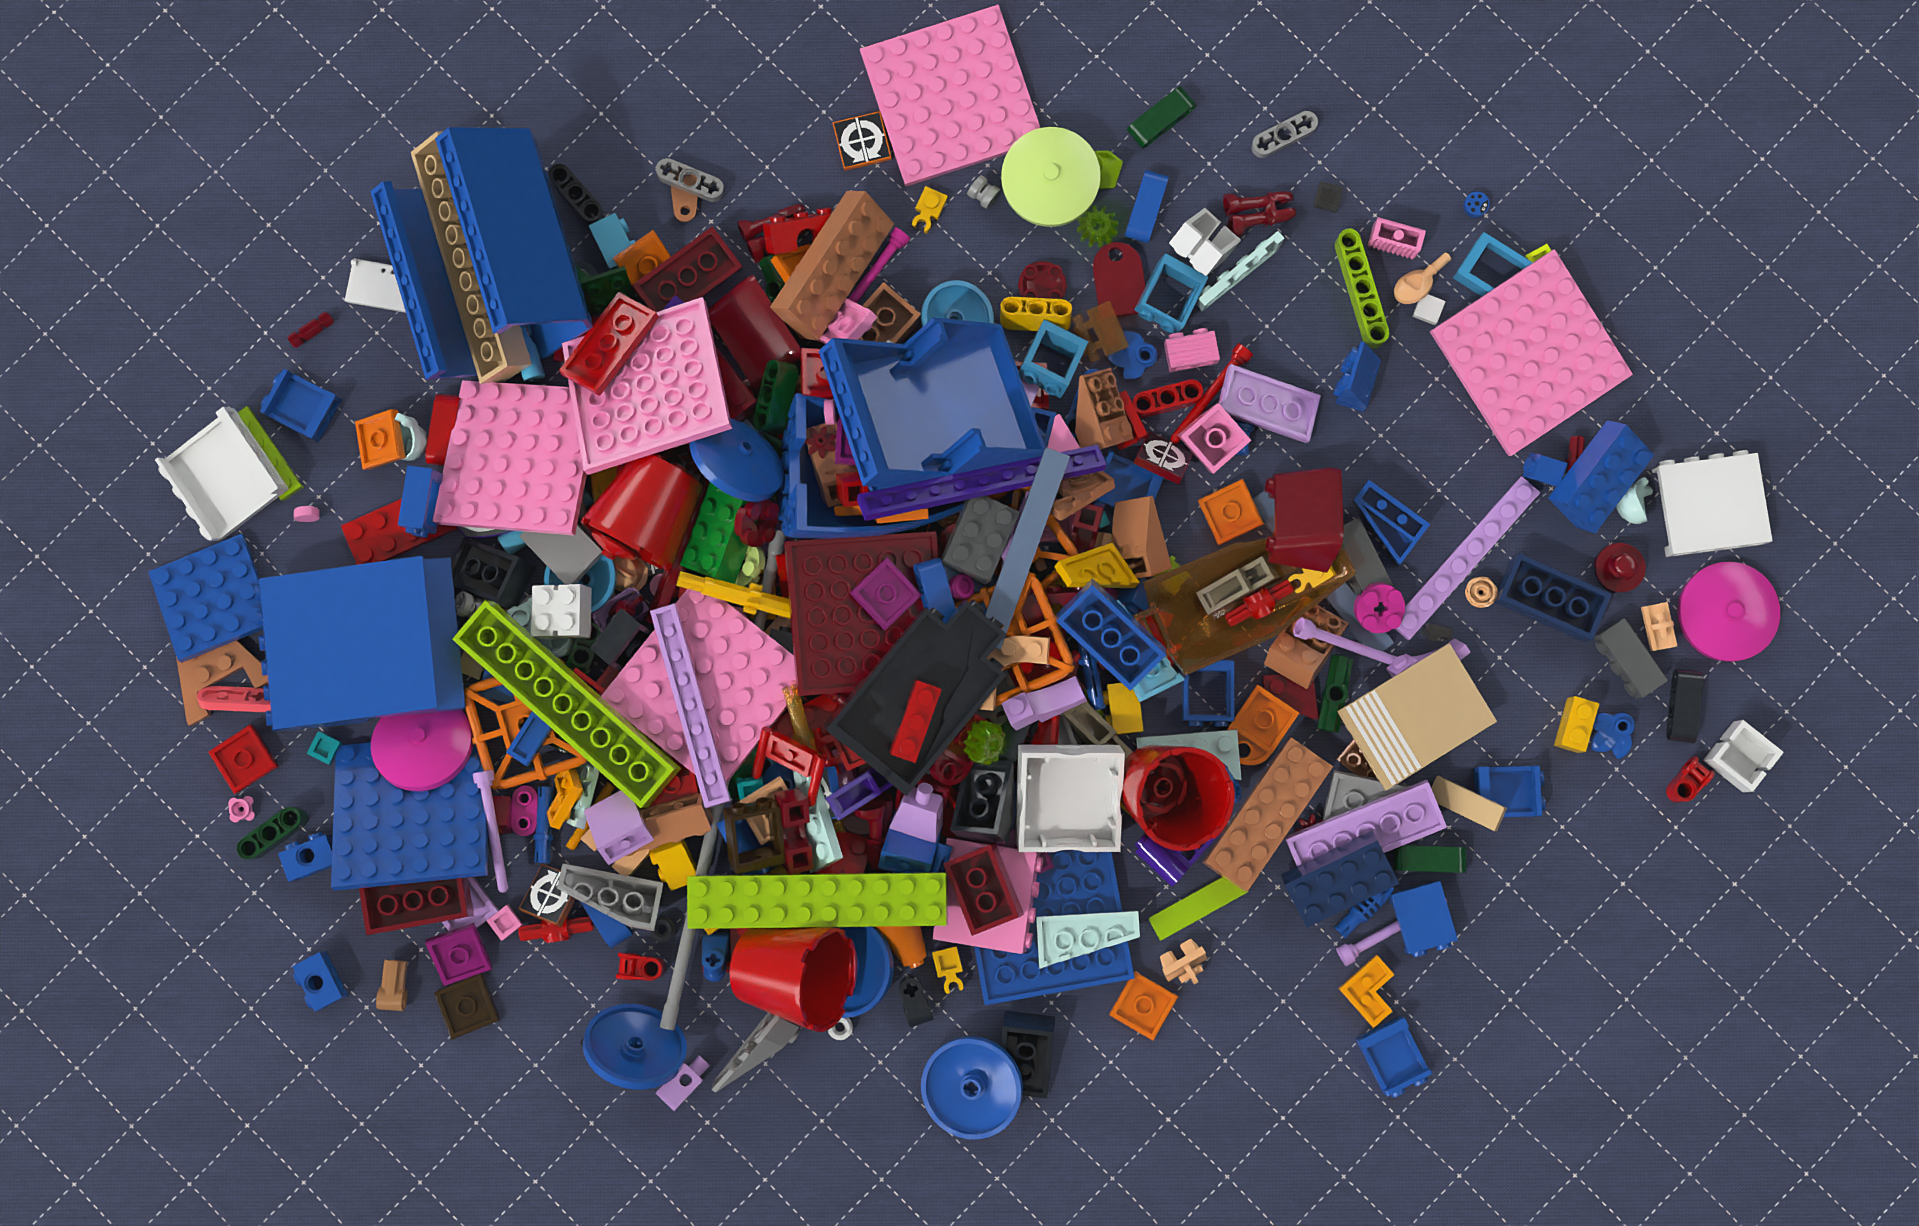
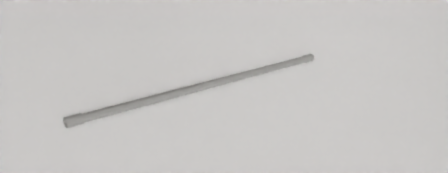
[660,529,786,1030]

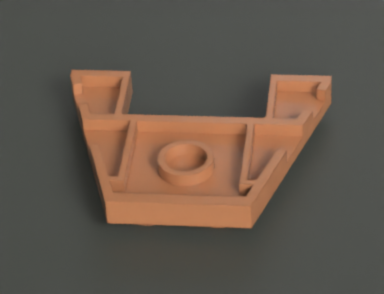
[1050,471,1115,521]
[176,640,268,726]

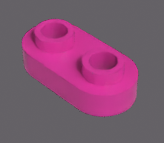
[511,786,538,836]

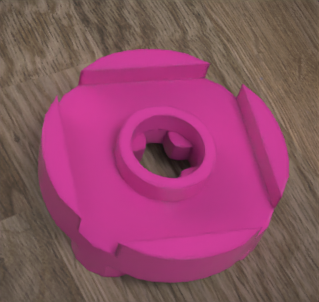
[1354,582,1405,633]

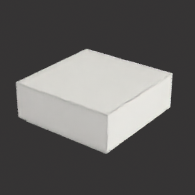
[1412,294,1445,325]

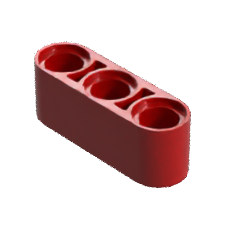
[1132,380,1203,418]
[425,393,461,466]

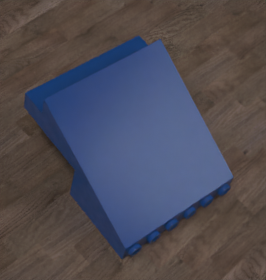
[819,317,1046,492]
[254,556,465,732]

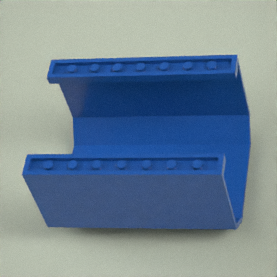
[370,127,593,380]

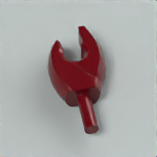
[605,596,644,628]

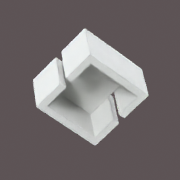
[1169,208,1241,276]
[531,584,592,639]
[1703,720,1784,792]

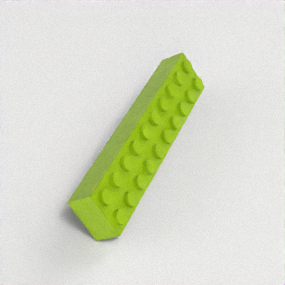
[452,600,681,808]
[687,872,948,929]

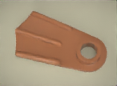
[669,170,698,222]

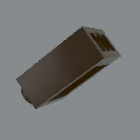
[723,797,786,875]

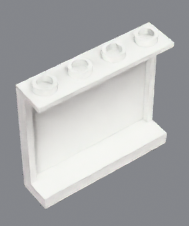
[155,407,289,541]
[1652,450,1772,557]

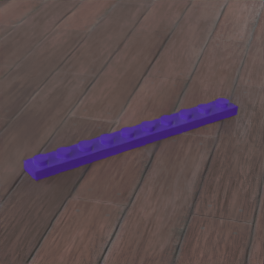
[857,445,1107,521]

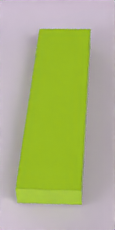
[1148,877,1249,941]

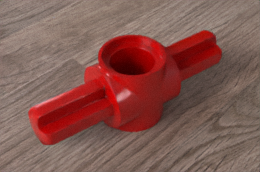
[1224,579,1294,626]
[518,916,594,943]

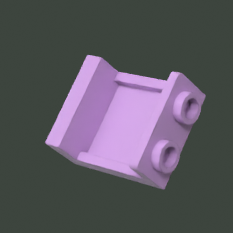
[584,790,654,865]

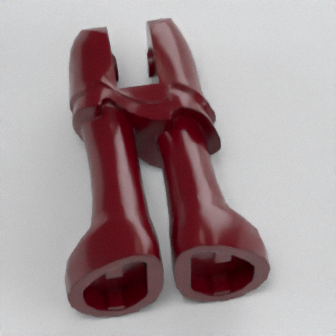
[1223,191,1297,238]
[737,204,808,264]
[854,792,893,870]

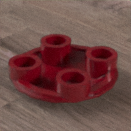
[1018,261,1067,299]

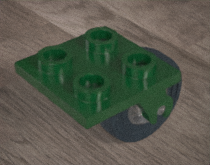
[574,261,636,316]

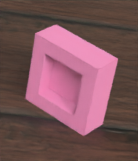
[487,905,524,941]

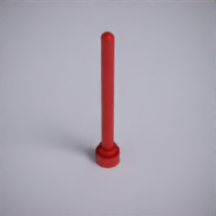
[1170,343,1253,443]

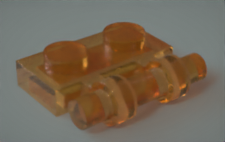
[1072,301,1129,363]

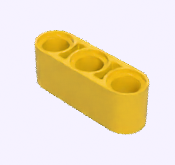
[1000,297,1072,331]

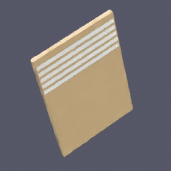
[1337,643,1497,791]

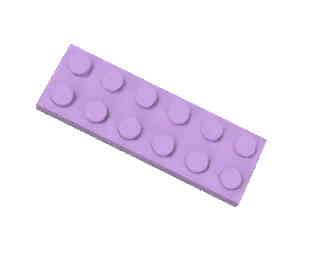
[1285,780,1447,866]

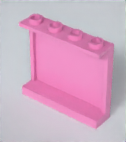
[933,837,1043,954]

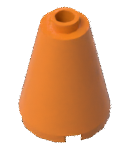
[875,926,927,969]

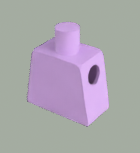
[890,783,943,843]
[656,1056,710,1112]

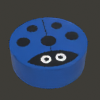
[1463,192,1490,218]

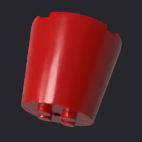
[581,453,704,573]
[1120,745,1235,851]
[730,927,857,1032]

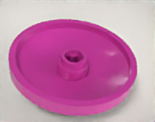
[1677,562,1780,662]
[371,710,473,791]

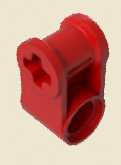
[1666,756,1715,803]
[615,952,666,981]

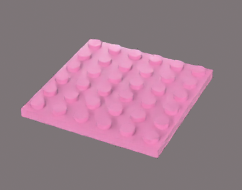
[860,5,1040,187]
[1429,249,1633,456]
[562,297,732,475]
[433,380,587,536]
[601,589,797,783]

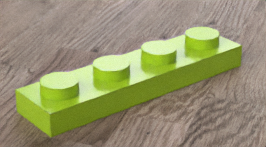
[237,406,304,502]

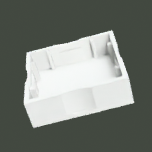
[1015,745,1125,852]

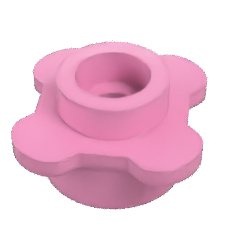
[228,796,255,822]

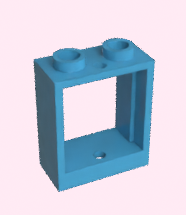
[1453,232,1533,296]
[1134,253,1208,333]
[1018,319,1088,398]

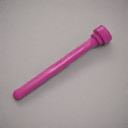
[848,227,910,303]

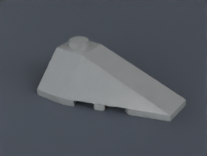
[557,864,663,931]
[712,1013,800,1093]

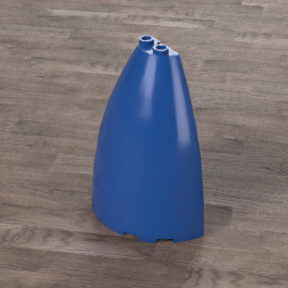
[777,393,966,539]

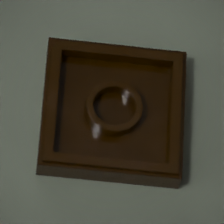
[434,973,500,1040]

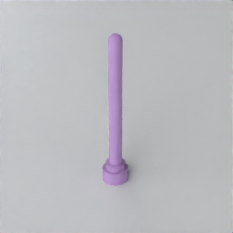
[1293,617,1397,665]
[473,770,508,893]
[1336,898,1447,966]

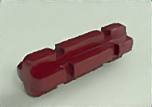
[287,311,334,348]

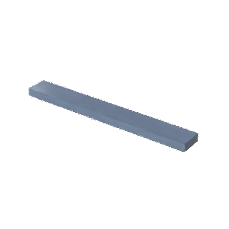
[985,447,1070,650]
[1253,490,1394,652]

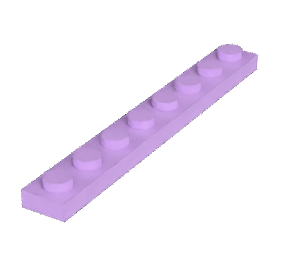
[1396,476,1540,640]
[650,604,731,808]

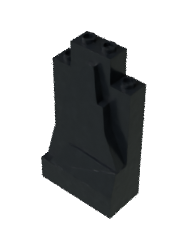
[823,600,1006,796]

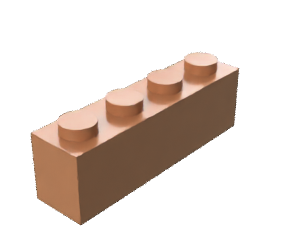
[626,793,714,856]

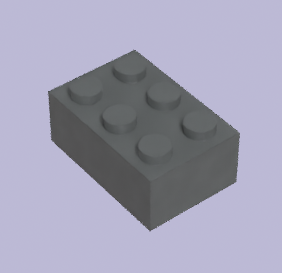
[941,496,1020,585]

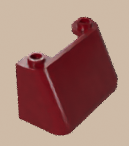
[708,274,801,396]
[1265,467,1344,573]

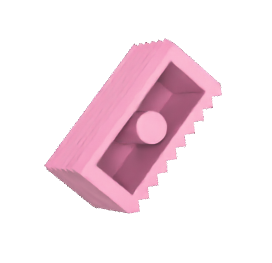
[1368,217,1426,260]
[1164,328,1220,372]

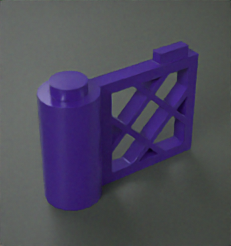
[1134,833,1221,887]

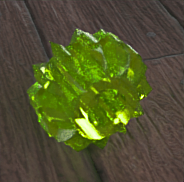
[1077,205,1118,248]
[964,721,1007,765]

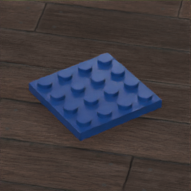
[148,534,263,663]

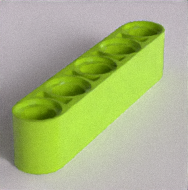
[1335,228,1389,349]

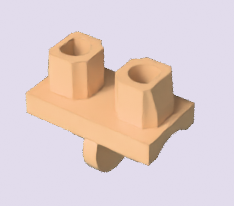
[1641,602,1677,651]
[1160,939,1207,985]

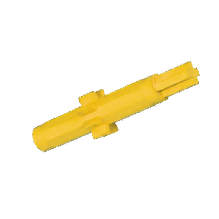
[676,571,791,619]

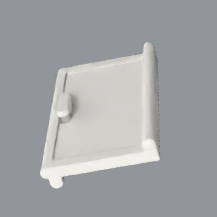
[345,259,406,313]

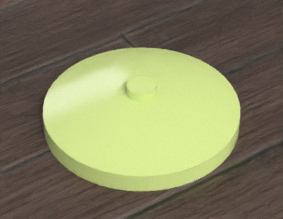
[1002,127,1100,227]

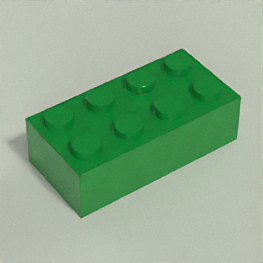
[680,482,757,584]

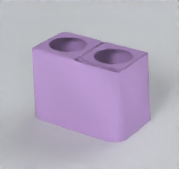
[593,588,650,632]

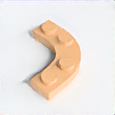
[979,635,1050,711]

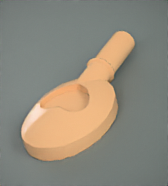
[1394,253,1451,304]

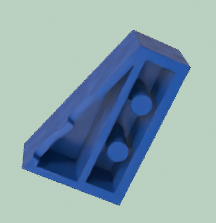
[1352,480,1430,565]

